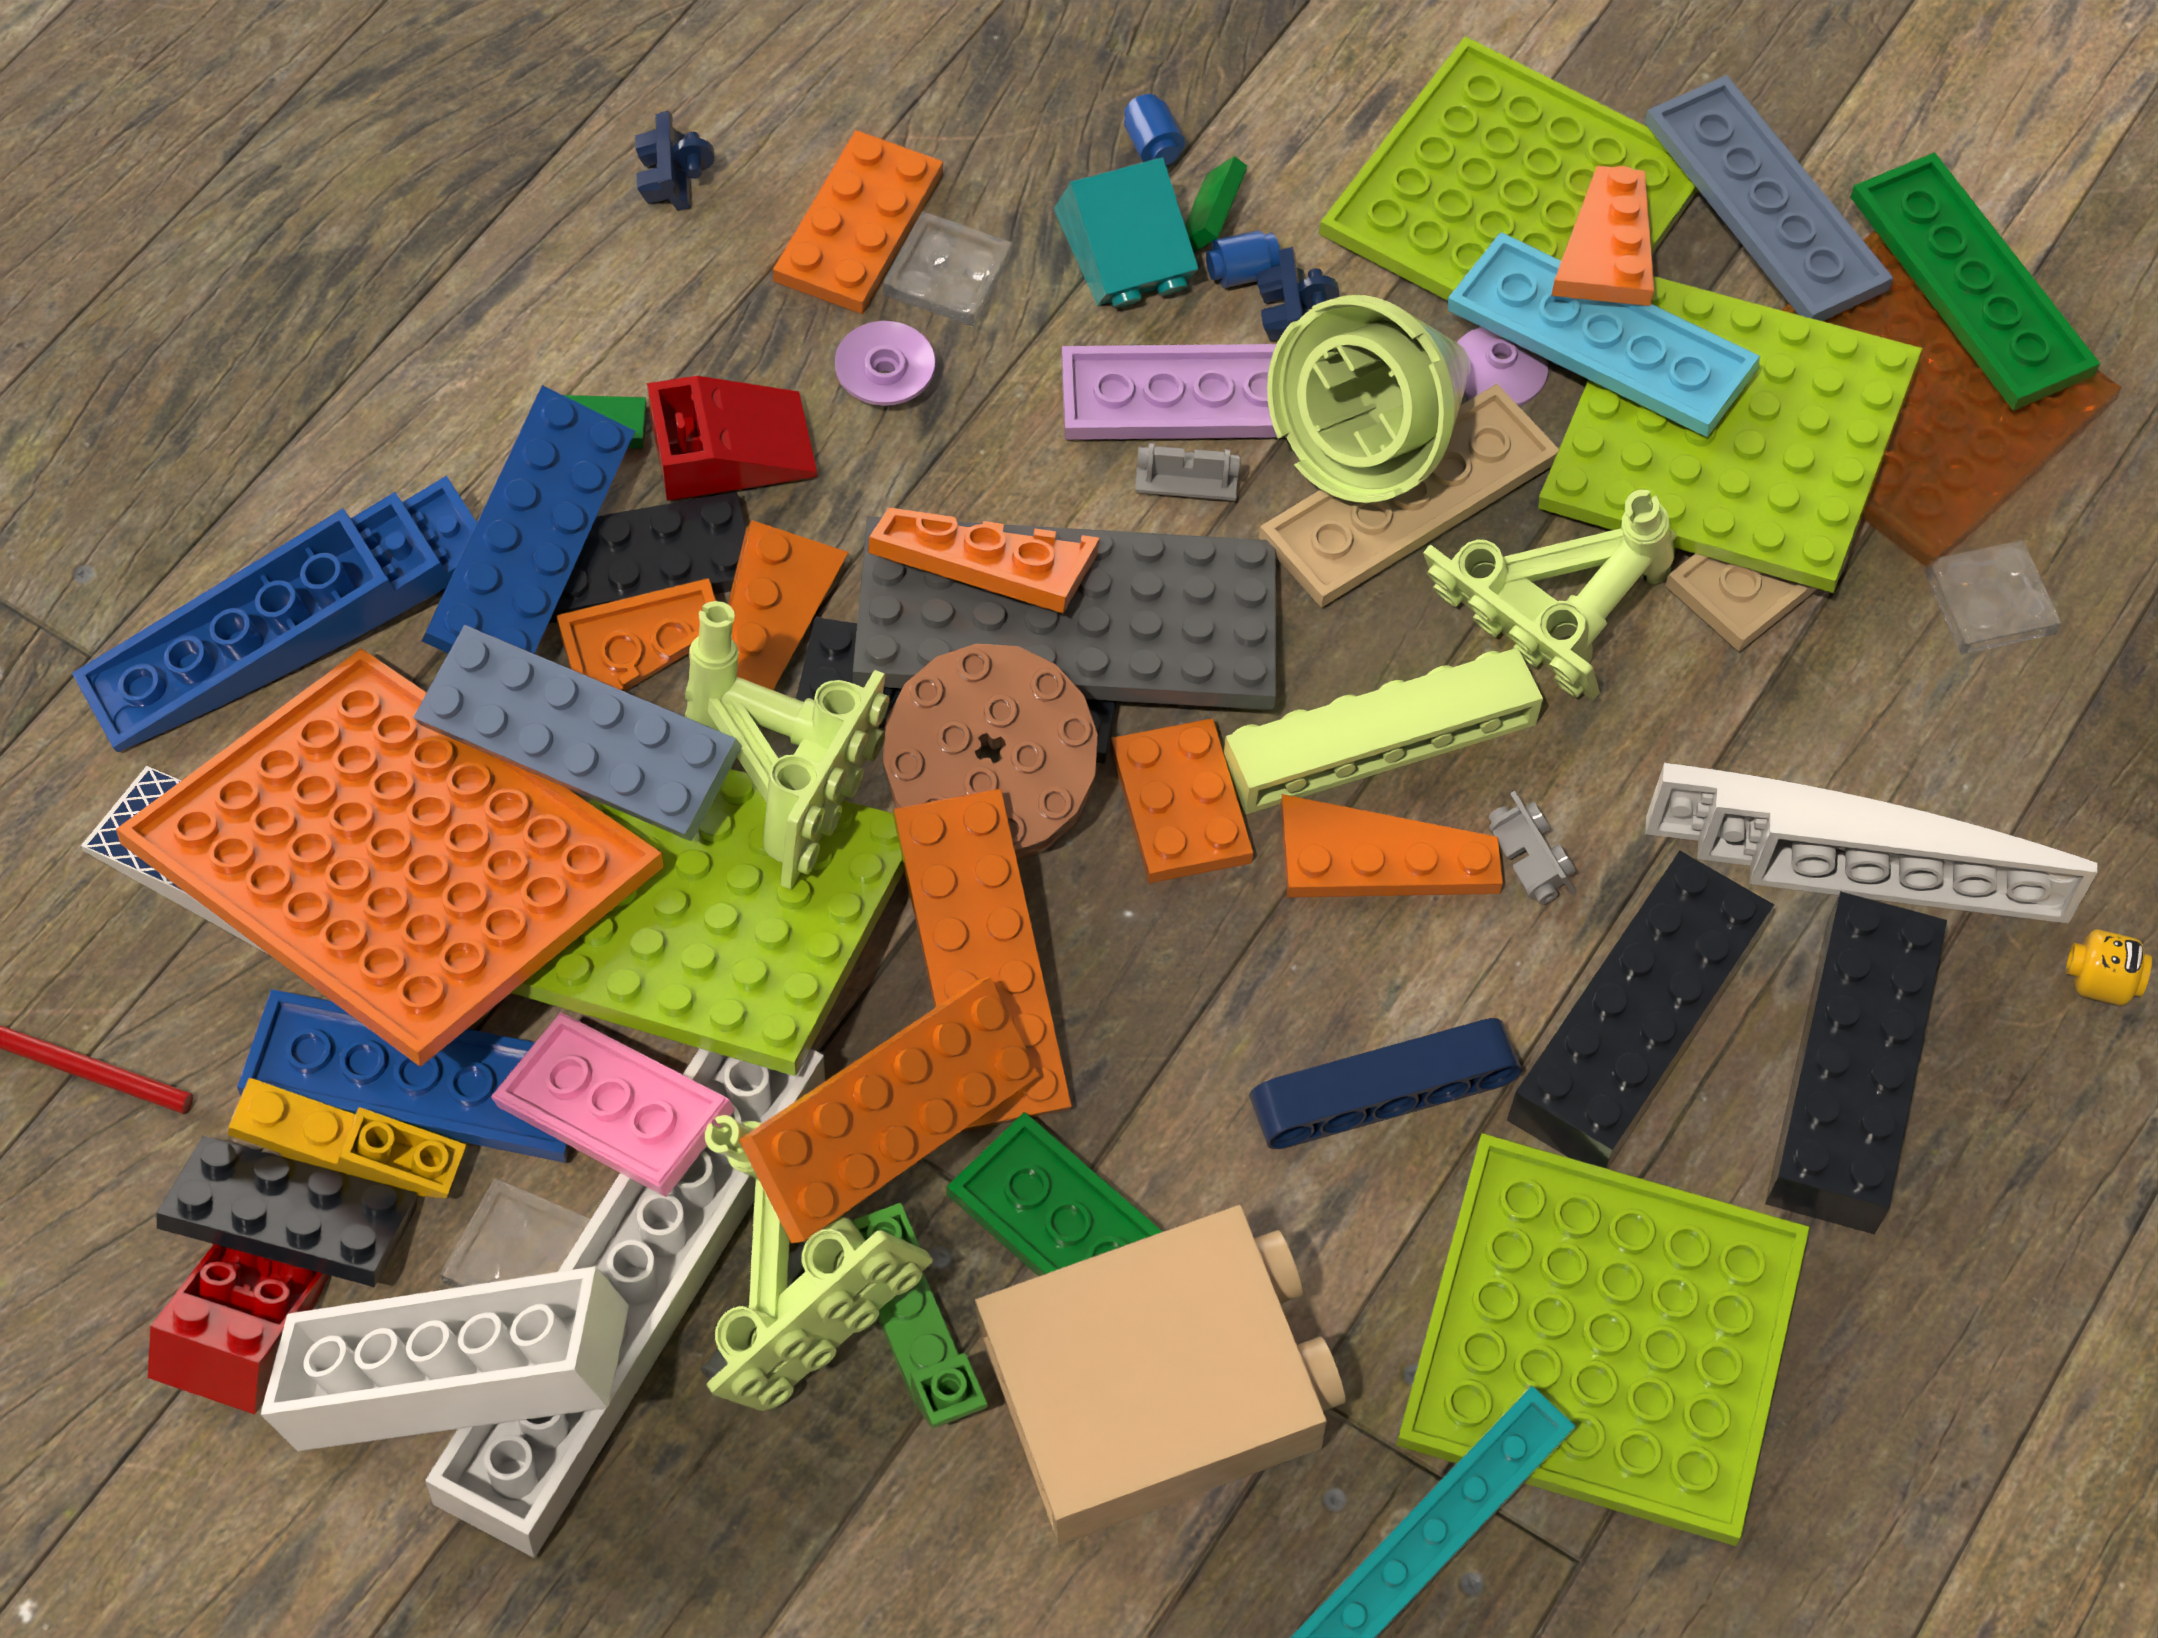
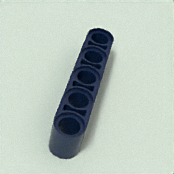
[1249,1018,1522,1149]

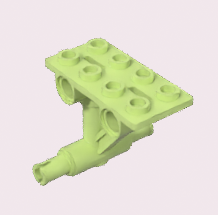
[1423,489,1676,701]
[685,601,889,889]
[705,1115,933,1411]

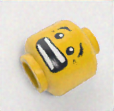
[2066,929,2152,1006]

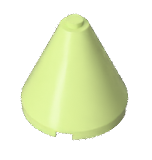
[1267,295,1471,503]

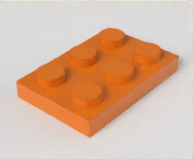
[1110,718,1253,884]

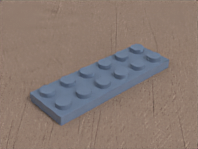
[1645,75,1893,321]
[413,625,742,842]

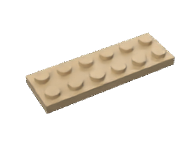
[1259,384,1559,608]

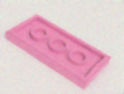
[491,1012,735,1197]

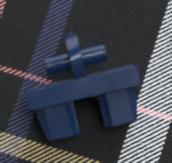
[635,110,715,211]
[1256,247,1340,341]

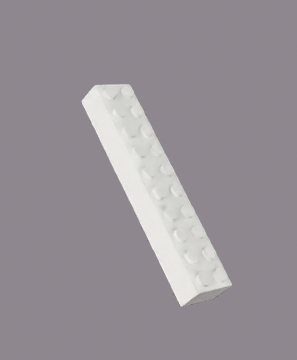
[425,1048,825,1558]

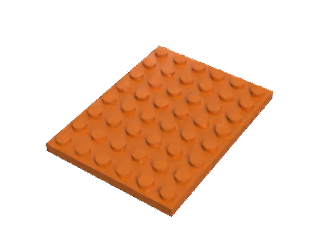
[116,648,664,1067]

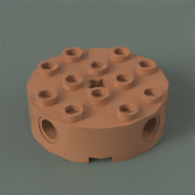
[883,643,1098,860]

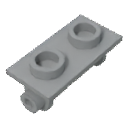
[1135,443,1240,501]
[1489,791,1577,905]

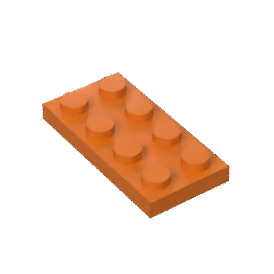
[773,130,943,314]

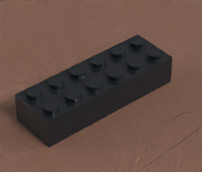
[1507,850,1774,1169]
[1765,891,1947,1235]

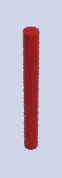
[0,1025,193,1114]

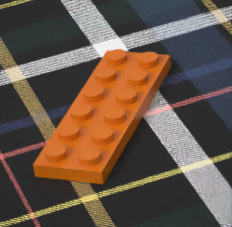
[893,788,1072,1132]
[739,977,1039,1243]

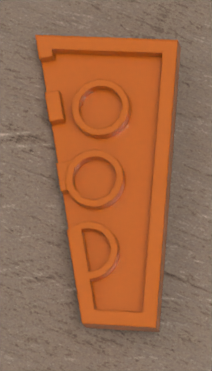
[1551,166,1654,306]
[868,508,1100,613]
[728,520,849,690]
[1280,794,1503,898]

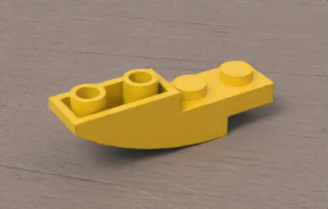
[227,1077,466,1199]

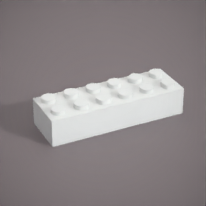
[261,1266,629,1451]

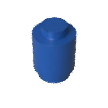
[1124,94,1185,166]
[1206,230,1280,288]

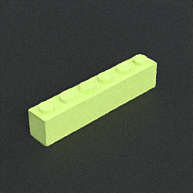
[1224,648,1543,815]

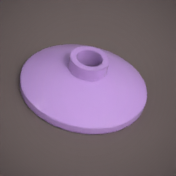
[835,321,935,406]
[1457,327,1548,406]

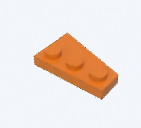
[557,578,716,692]

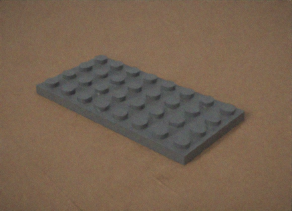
[853,516,1276,710]

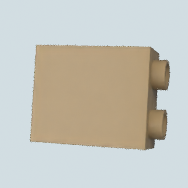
[975,1205,1346,1545]

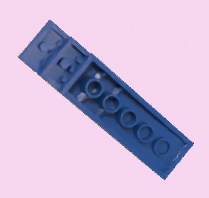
[72,476,477,753]

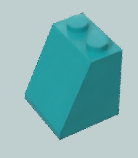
[1054,157,1199,308]

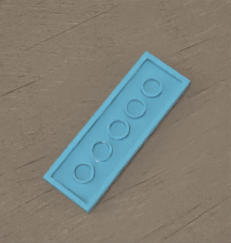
[1448,232,1760,437]

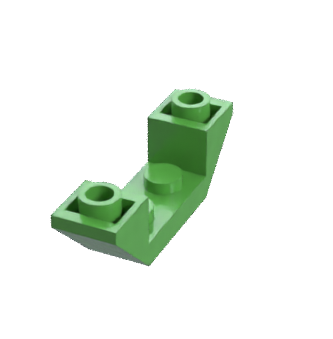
[852,1203,987,1429]

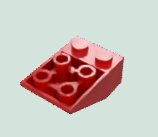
[647,375,817,501]
[147,1244,329,1415]

